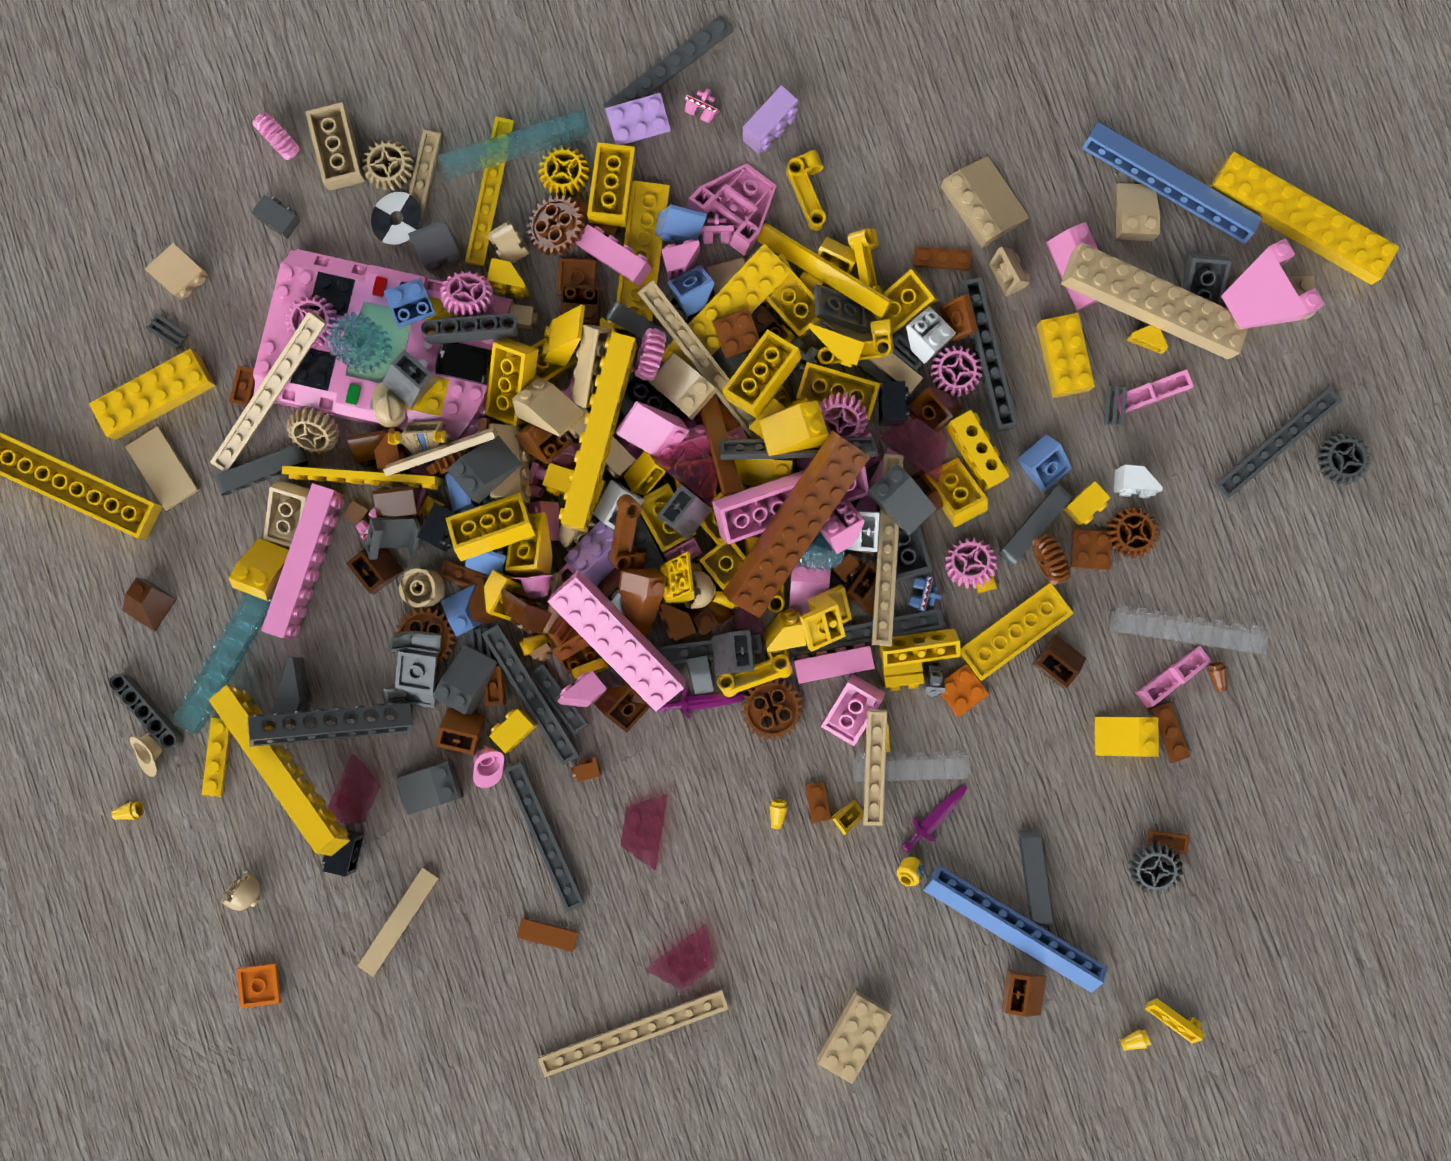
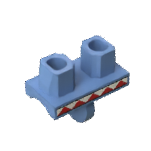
[908,576,942,612]

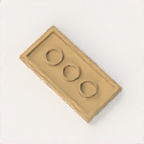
[125,426,199,511]

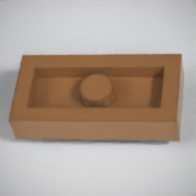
[530,643,553,661]

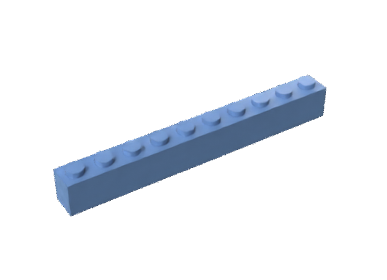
[1082,122,1262,244]
[923,865,1108,993]

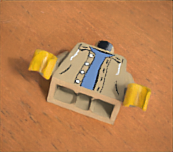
[388,421,451,465]

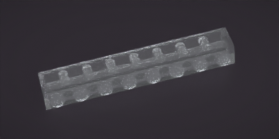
[1108,605,1269,655]

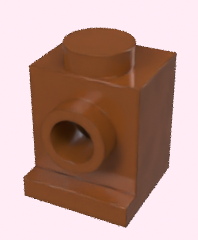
[831,553,862,584]
[571,756,602,782]

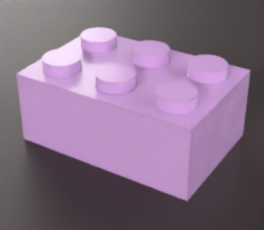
[743,85,798,155]
[605,93,671,145]
[564,521,635,587]

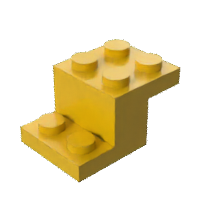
[800,585,852,652]

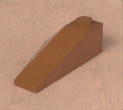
[618,568,666,638]

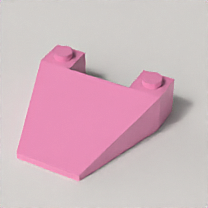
[686,163,777,256]
[1221,238,1325,329]

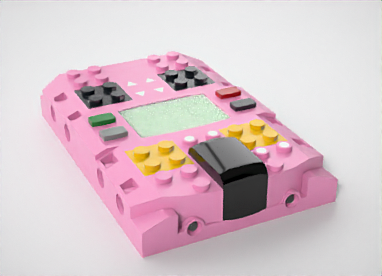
[253,249,515,442]

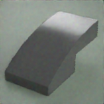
[688,655,714,695]

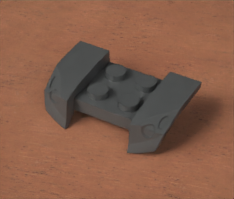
[383,631,442,708]

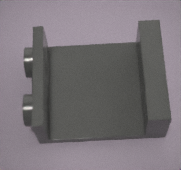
[365,516,422,560]

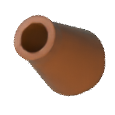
[1207,662,1228,692]

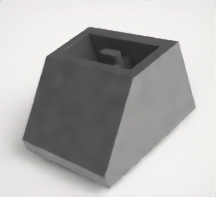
[382,350,438,409]
[657,485,712,540]
[712,630,754,675]

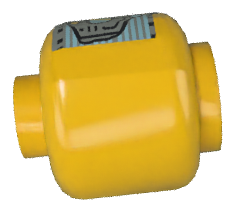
[897,857,925,886]

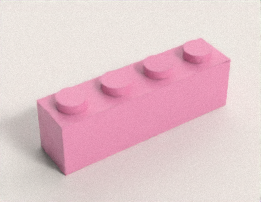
[575,224,652,287]
[793,643,875,684]

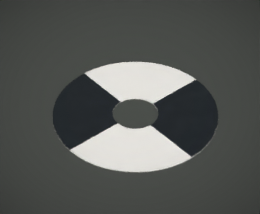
[371,192,421,245]

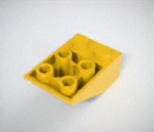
[660,552,694,603]

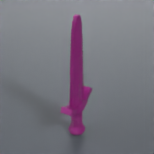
[659,688,747,719]
[902,785,967,853]

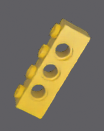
[879,628,960,668]

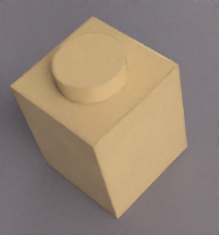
[510,304,538,330]

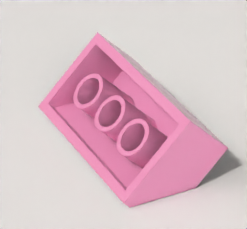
[1046,222,1099,311]

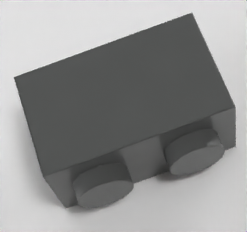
[251,195,300,239]

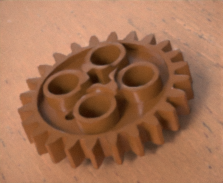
[527,194,586,256]
[426,443,484,476]
[393,607,456,664]
[741,678,803,741]

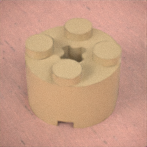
[487,220,530,264]
[399,568,445,607]

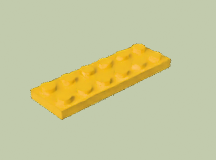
[960,583,1074,681]

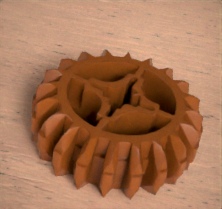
[1107,507,1160,559]
[1032,533,1071,585]

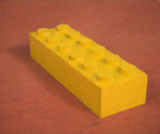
[89,348,216,440]

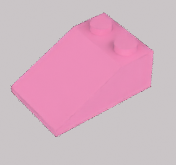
[615,401,689,461]
[789,562,831,616]
[821,673,885,746]

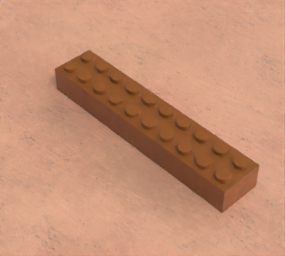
[722,431,871,618]

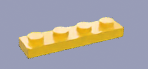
[201,717,231,797]

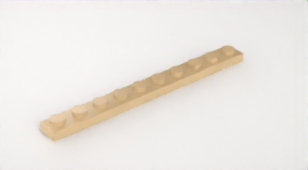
[637,280,758,439]
[210,311,328,472]
[872,454,903,646]
[538,989,729,1077]

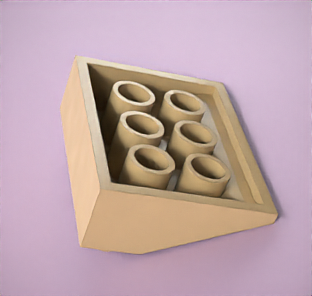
[941,156,1029,248]

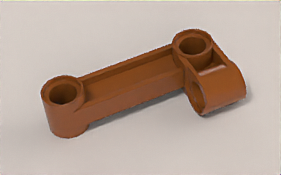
[608,494,647,571]

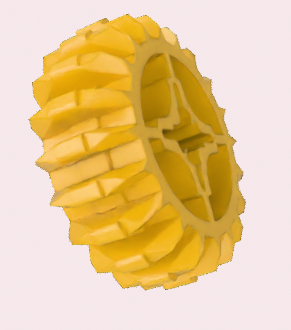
[538,145,589,196]

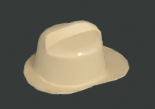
[372,382,406,427]
[130,733,162,777]

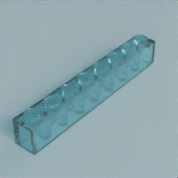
[438,110,589,181]
[172,592,272,734]

